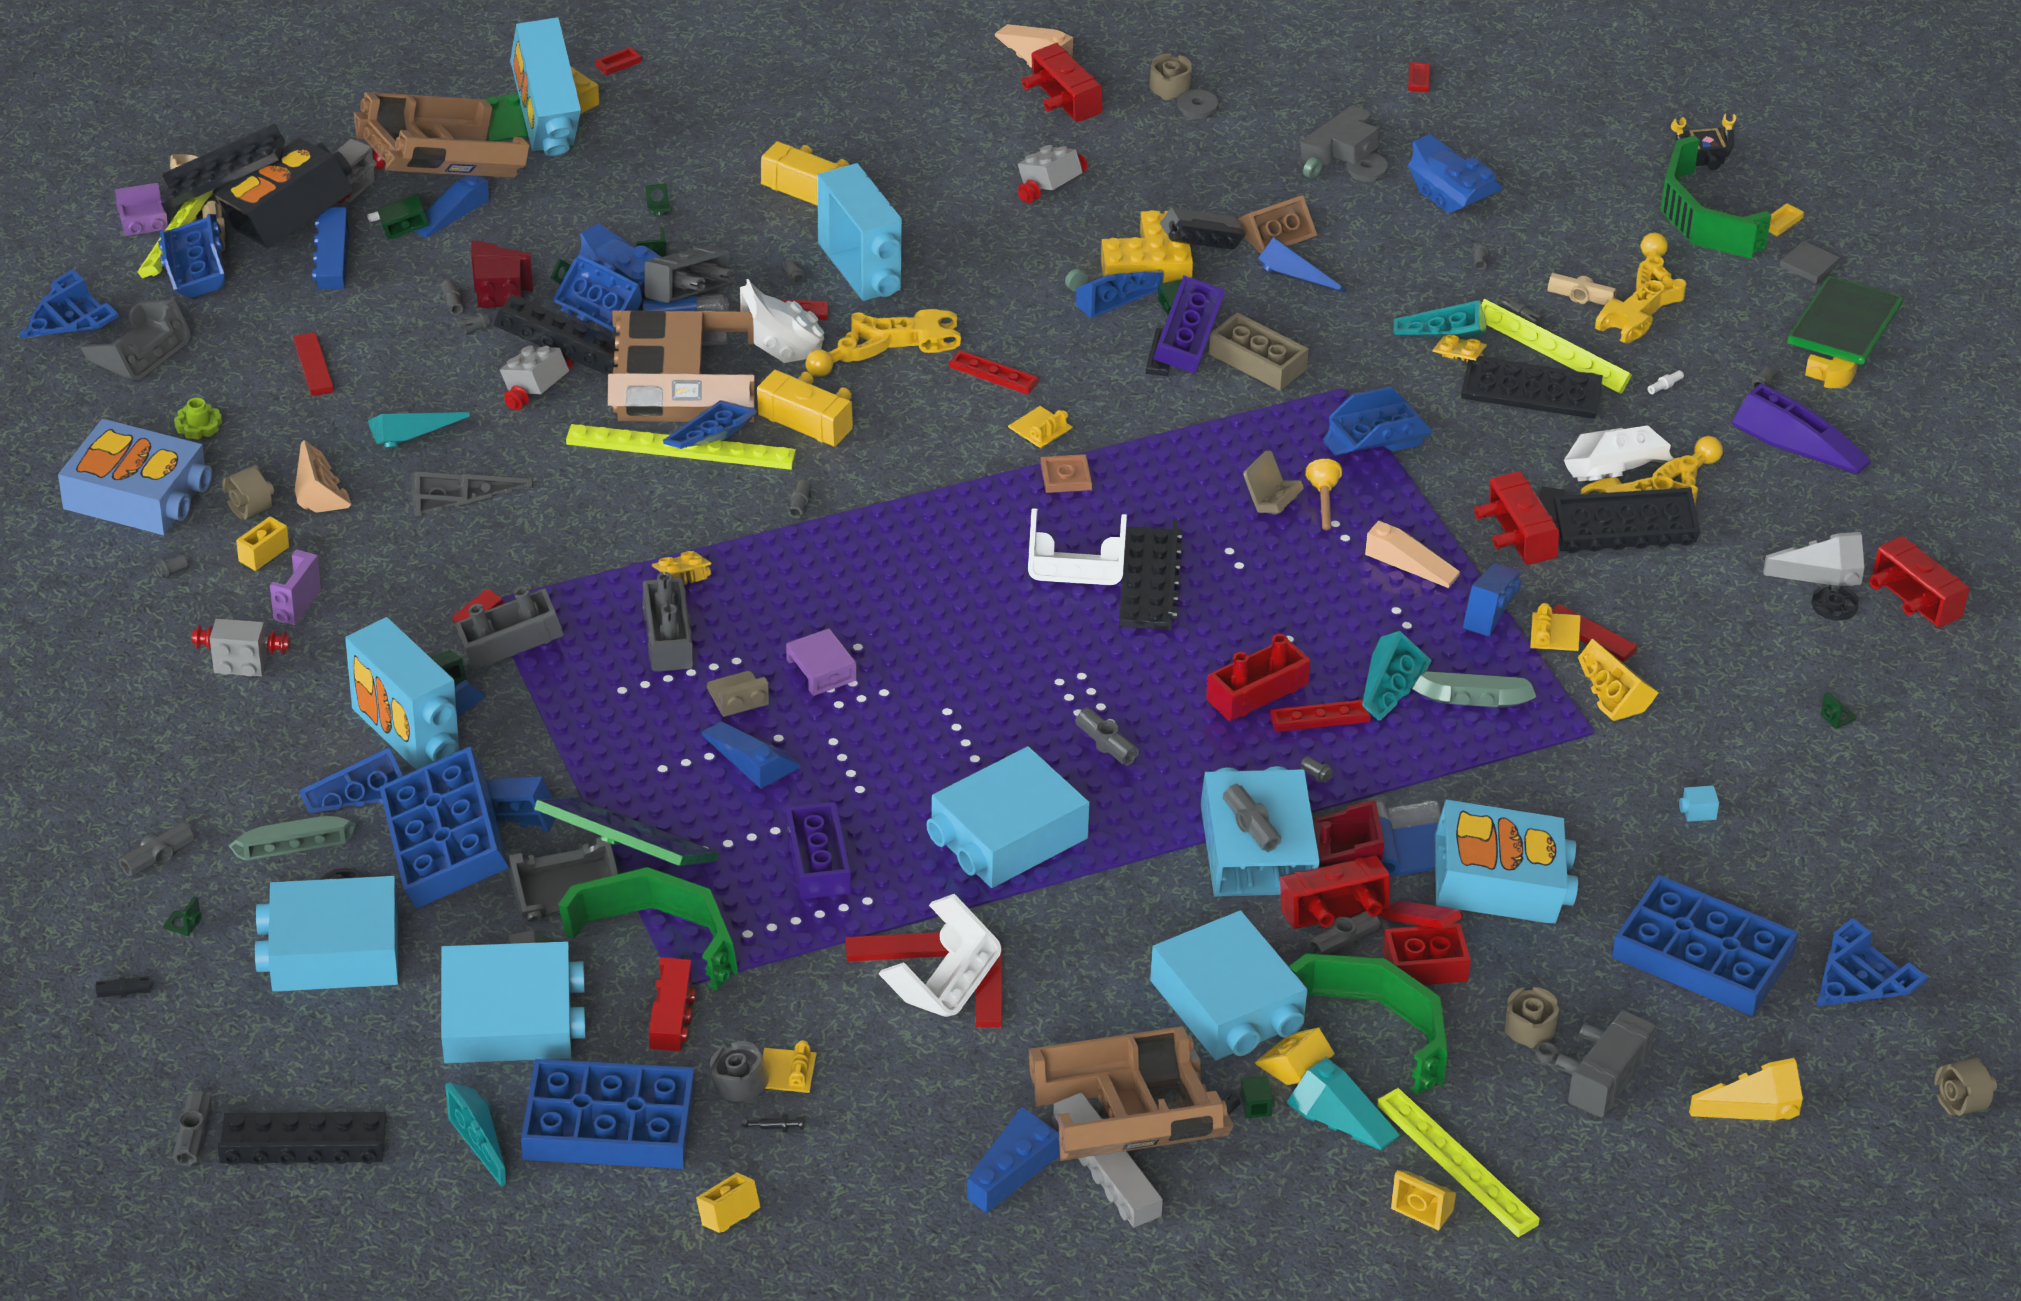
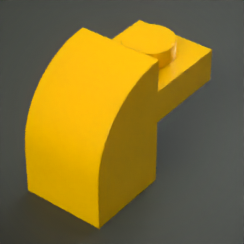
[1805,354,1858,388]

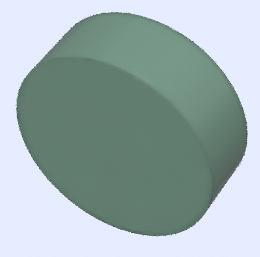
[1303,157,1322,179]
[1065,269,1088,292]

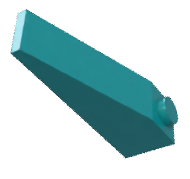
[1393,300,1486,339]
[368,412,470,448]
[1362,631,1432,721]
[1287,1057,1400,1150]
[445,1082,506,1187]

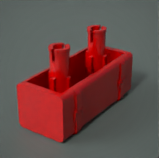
[1021,43,1102,122]
[1474,471,1559,565]
[1869,536,1970,628]
[1206,634,1310,722]
[1280,855,1390,929]

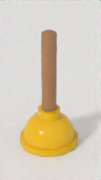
[1305,459,1342,530]

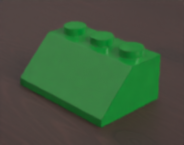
[485,93,528,142]

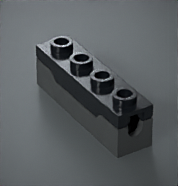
[1160,207,1246,250]

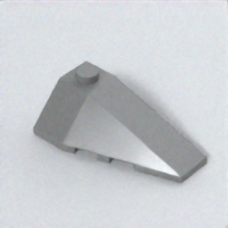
[1763,532,1864,586]

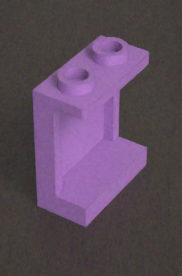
[115,183,168,236]
[270,549,321,625]
[786,629,856,696]

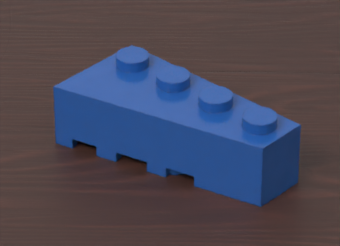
[312,207,350,289]
[967,1107,1060,1213]

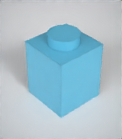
[1679,786,1719,822]

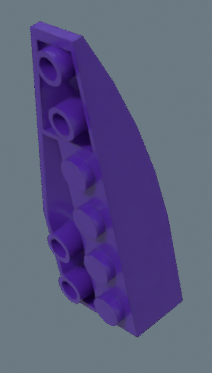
[1732,383,1871,474]

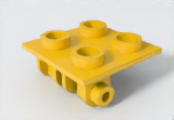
[1432,335,1487,362]
[1008,406,1073,448]
[652,551,711,585]
[1530,603,1580,651]
[763,1040,816,1093]

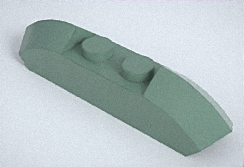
[1412,671,1536,707]
[228,816,356,861]

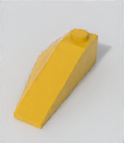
[1578,639,1659,721]
[1689,1058,1803,1120]

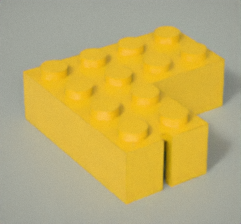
[1101,210,1193,283]

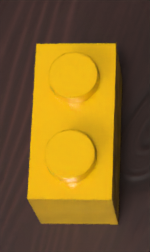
[236,516,289,571]
[696,1173,760,1233]

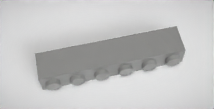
[1051,1092,1163,1228]

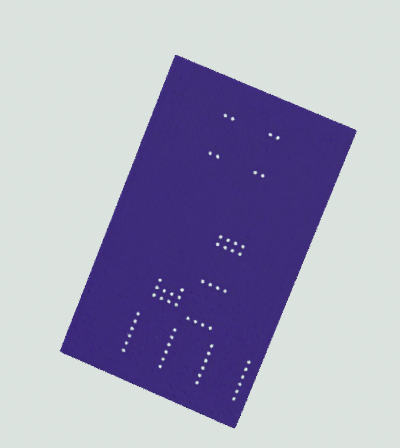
[501,388,1594,985]

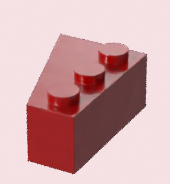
[649,957,696,1052]

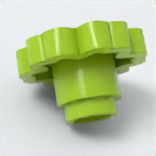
[174,398,222,440]

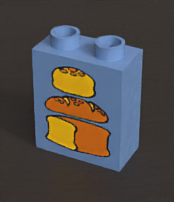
[58,419,212,535]

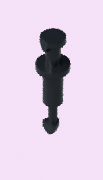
[741,1114,805,1132]

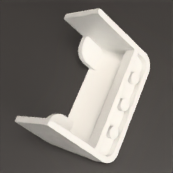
[1028,508,1127,585]
[879,894,1001,1017]

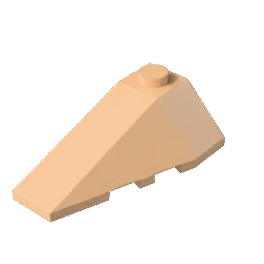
[995,24,1073,68]
[295,440,351,513]
[1365,520,1460,588]

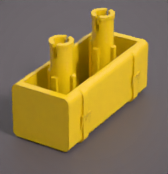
[761,141,849,206]
[757,370,853,447]

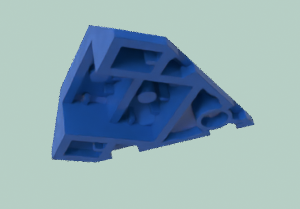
[19,269,119,338]
[1816,918,1928,1007]

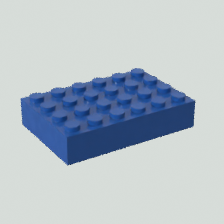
[379,747,509,909]
[1612,875,1799,1017]
[521,1059,695,1169]

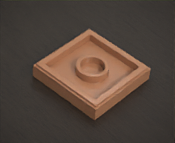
[1040,454,1092,493]

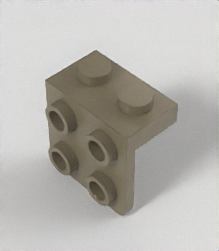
[1243,451,1304,514]
[707,671,769,717]

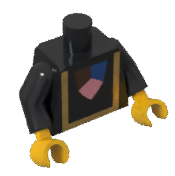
[1671,114,1736,170]

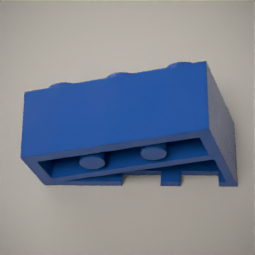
[1463,563,1522,637]
[486,776,556,833]

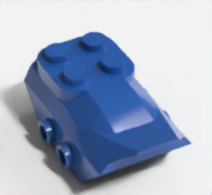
[1408,134,1503,213]
[158,214,225,298]
[579,224,661,294]
[552,255,642,331]
[1323,386,1433,456]

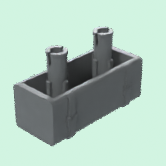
[645,245,735,303]
[642,572,693,671]
[455,586,564,671]
[1555,1010,1656,1118]

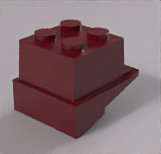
[471,241,533,309]
[1312,800,1385,867]

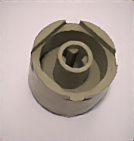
[1149,54,1192,100]
[222,465,274,520]
[1504,987,1559,1048]
[1935,1057,1997,1116]

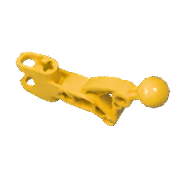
[1595,232,1686,343]
[805,309,961,378]
[1581,436,1723,506]

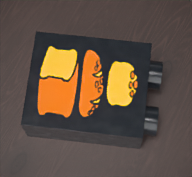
[214,138,353,249]

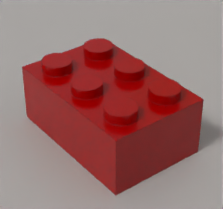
[1382,923,1471,985]

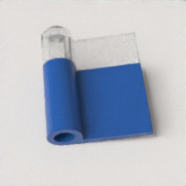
[643,294,729,351]
[1365,797,1440,876]

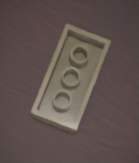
[1209,312,1309,391]

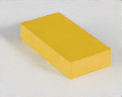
[1769,203,1804,236]

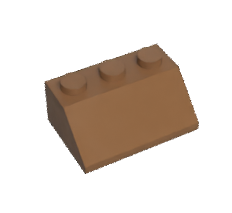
[1238,195,1317,254]

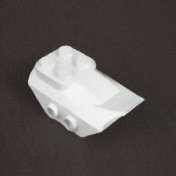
[740,279,824,363]
[1564,426,1674,481]

